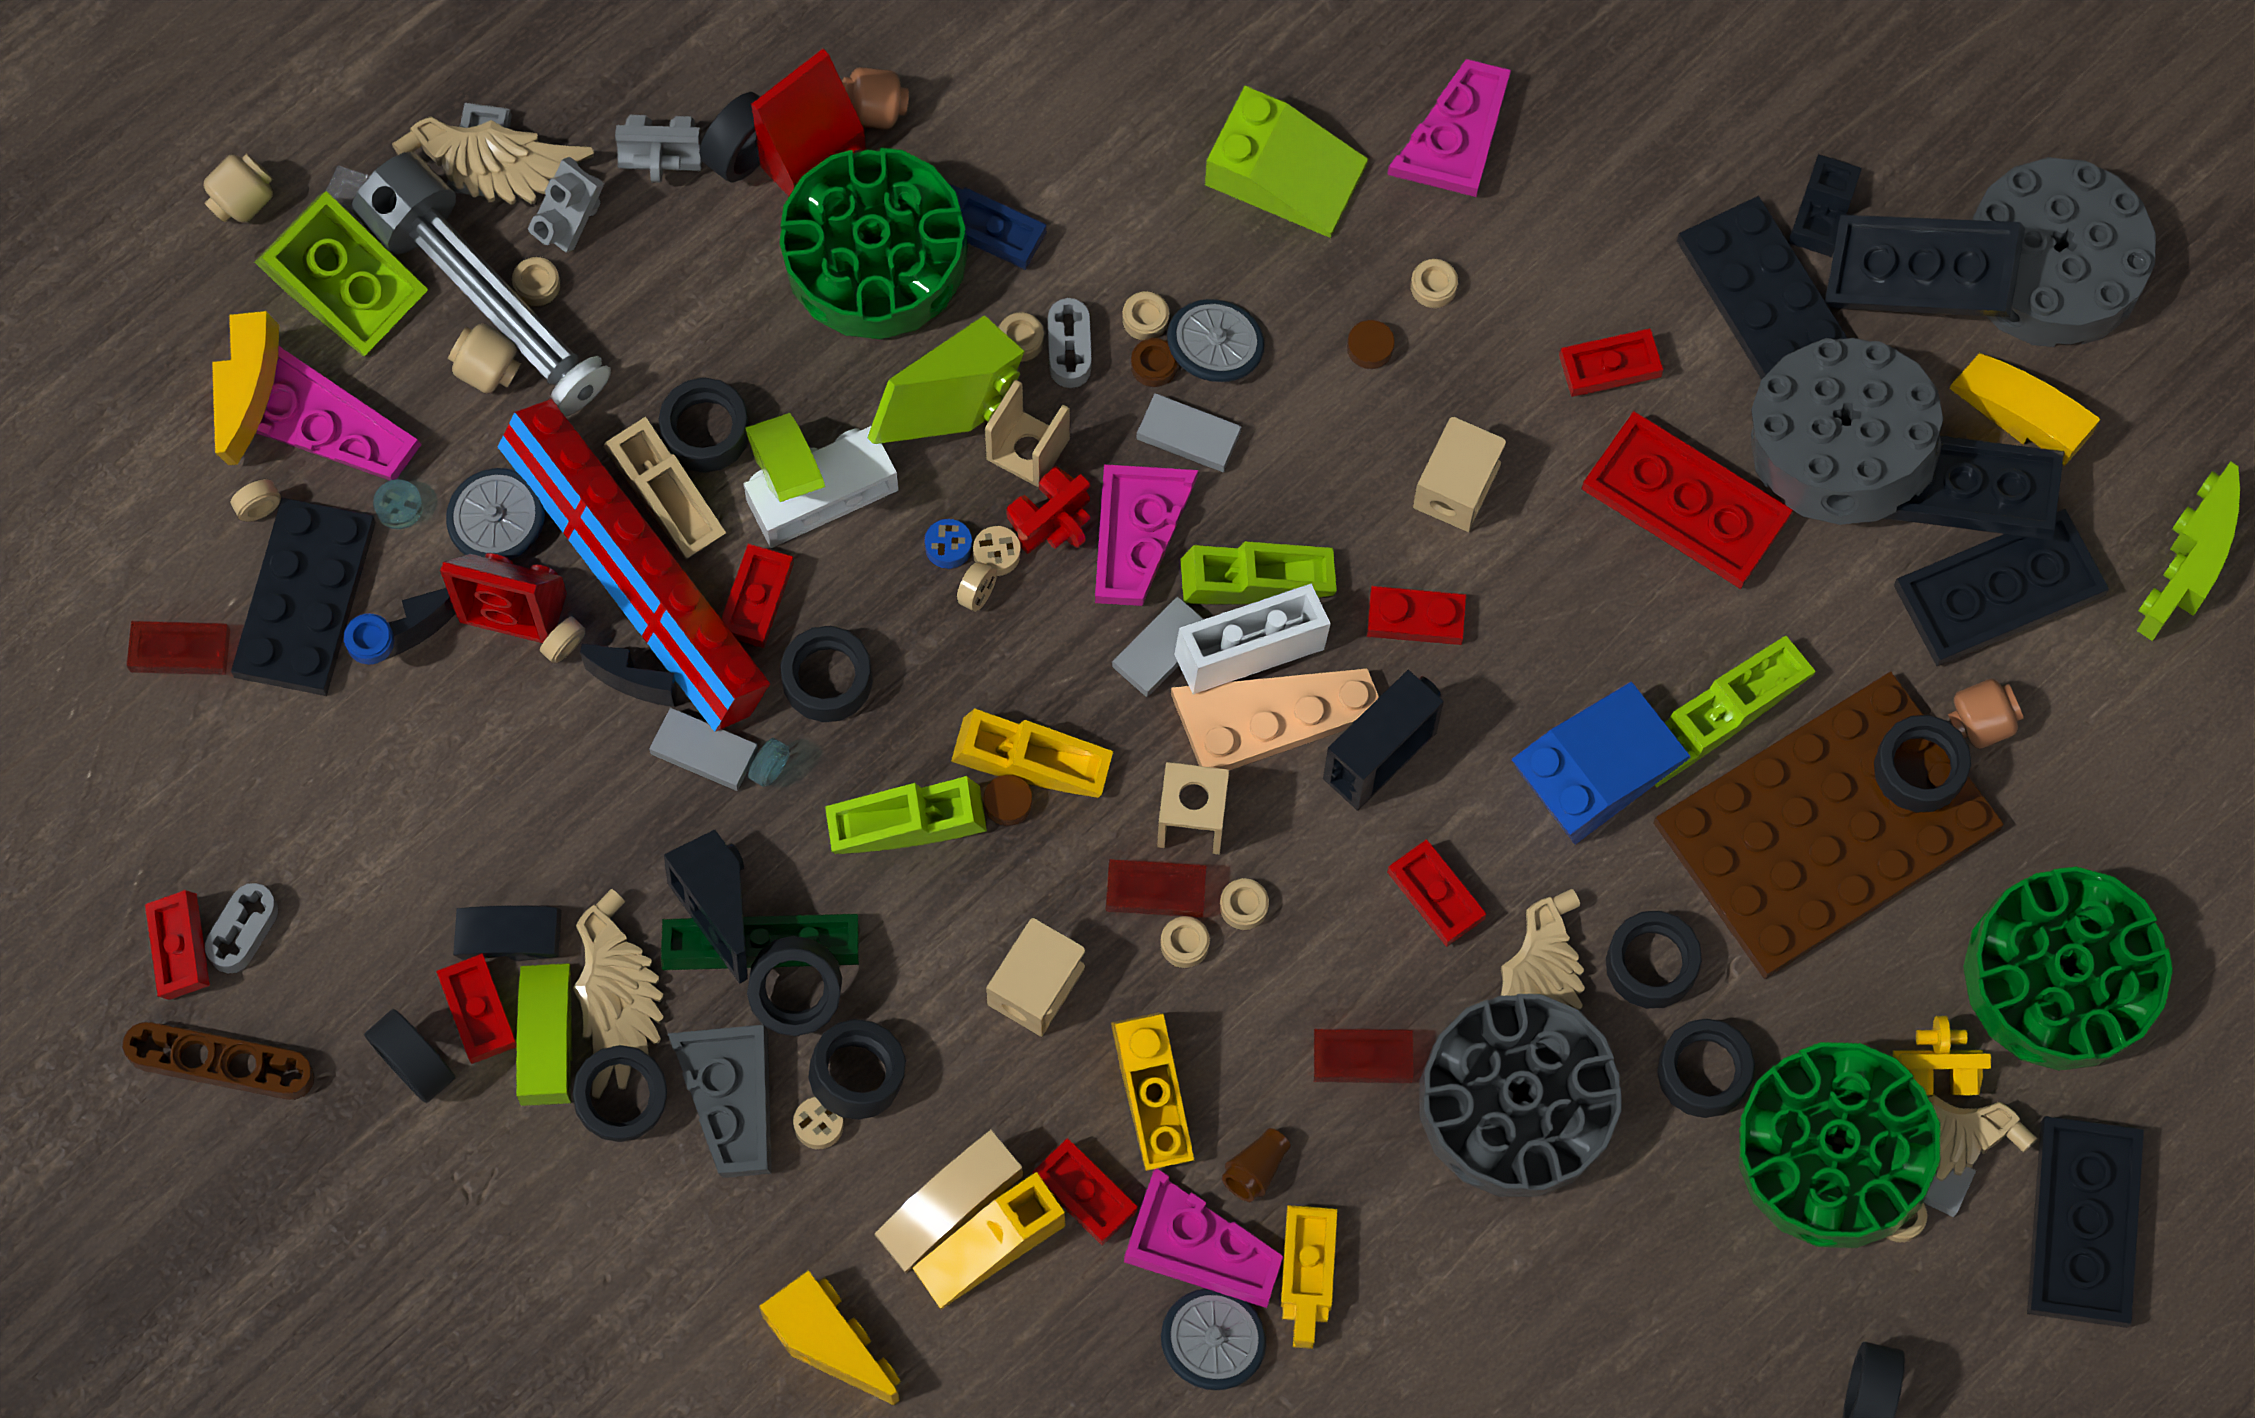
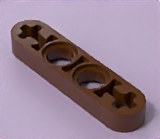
[122,1022,315,1100]

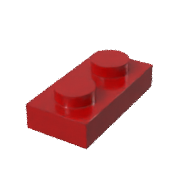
[1559,328,1663,397]
[721,544,794,648]
[1367,586,1466,645]
[1387,839,1486,947]
[145,890,210,1000]
[436,953,517,1064]
[1032,1138,1138,1246]

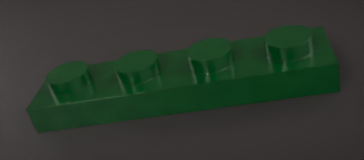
[661,914,859,970]

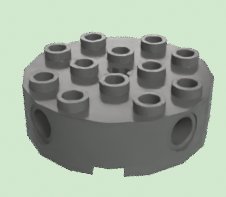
[1972,157,2156,347]
[1751,338,1943,525]
[1419,994,1621,1197]

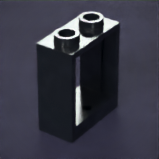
[1323,669,1444,811]

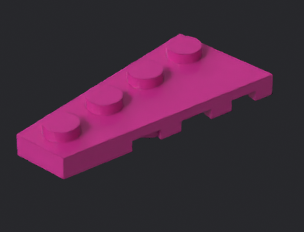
[256,346,422,482]

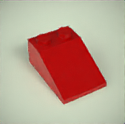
[751,49,866,196]
[440,553,567,643]

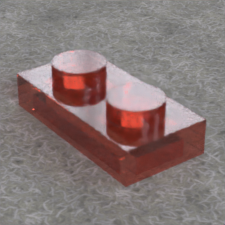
[127,621,230,675]
[1106,859,1206,918]
[1313,1029,1413,1083]

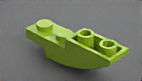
[2137,461,2240,641]

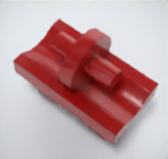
[1006,466,1091,554]

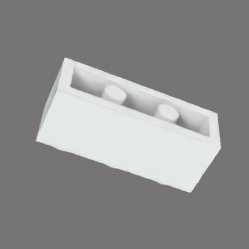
[743,426,899,548]
[1174,584,1331,694]

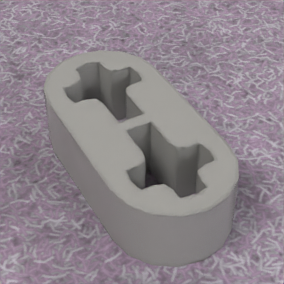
[1048,298,1091,388]
[205,883,278,974]

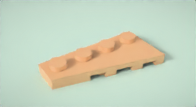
[1171,668,1379,770]

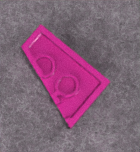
[1387,59,1511,197]
[1095,464,1198,606]
[1124,1168,1283,1308]

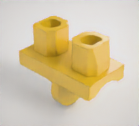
[1893,1016,1991,1095]

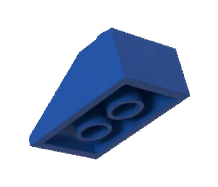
[1512,681,1691,845]

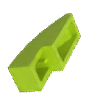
[745,413,826,502]
[1180,541,1337,604]
[825,776,987,854]
[516,963,572,1106]

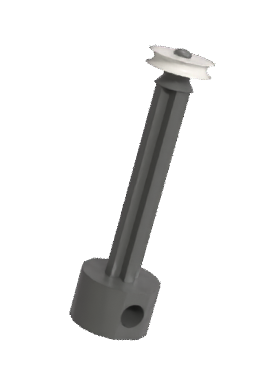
[352,152,611,416]

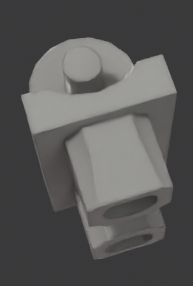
[615,115,702,183]
[528,157,605,252]

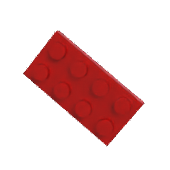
[1581,411,1793,589]

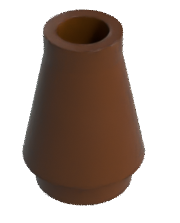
[1221,1128,1291,1202]

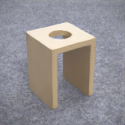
[985,380,1070,487]
[1413,417,1506,532]
[1157,762,1229,855]
[986,918,1085,1037]

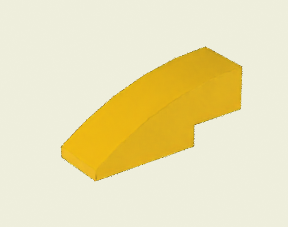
[212,311,279,465]
[1949,353,2101,466]
[951,708,1113,798]

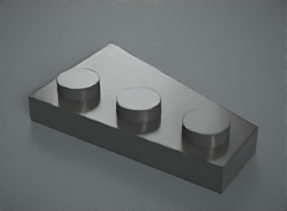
[667,1025,772,1178]

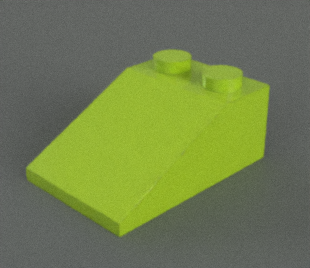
[1205,86,1368,238]
[255,191,428,357]
[867,315,1025,444]

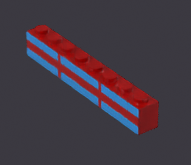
[498,399,770,732]

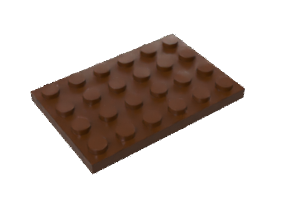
[1653,671,2004,979]

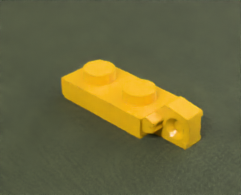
[1281,1205,1337,1349]

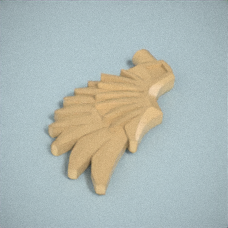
[392,116,594,205]
[573,889,664,1099]
[1500,889,1585,1011]
[1833,1095,2038,1181]

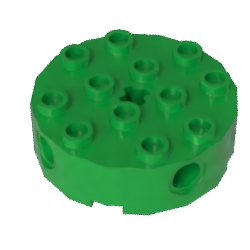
[779,147,968,339]
[1963,866,2173,1071]
[1739,1042,1940,1248]

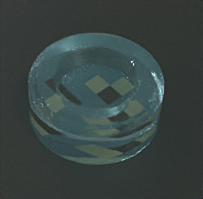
[373,479,423,529]
[748,737,790,788]

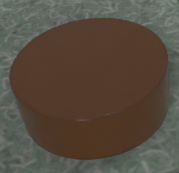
[1347,320,1394,369]
[1131,338,1177,387]
[984,775,1032,826]

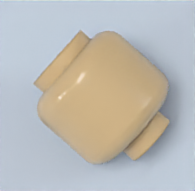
[204,153,273,223]
[448,324,521,394]

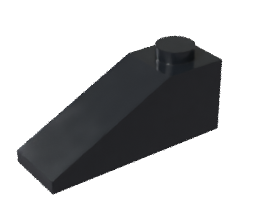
[664,829,748,984]

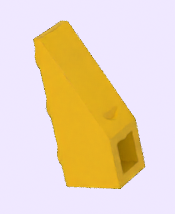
[1111,1012,1194,1171]
[913,1172,1065,1310]
[759,1270,901,1405]

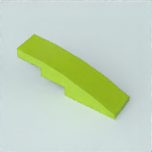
[1655,635,1816,788]

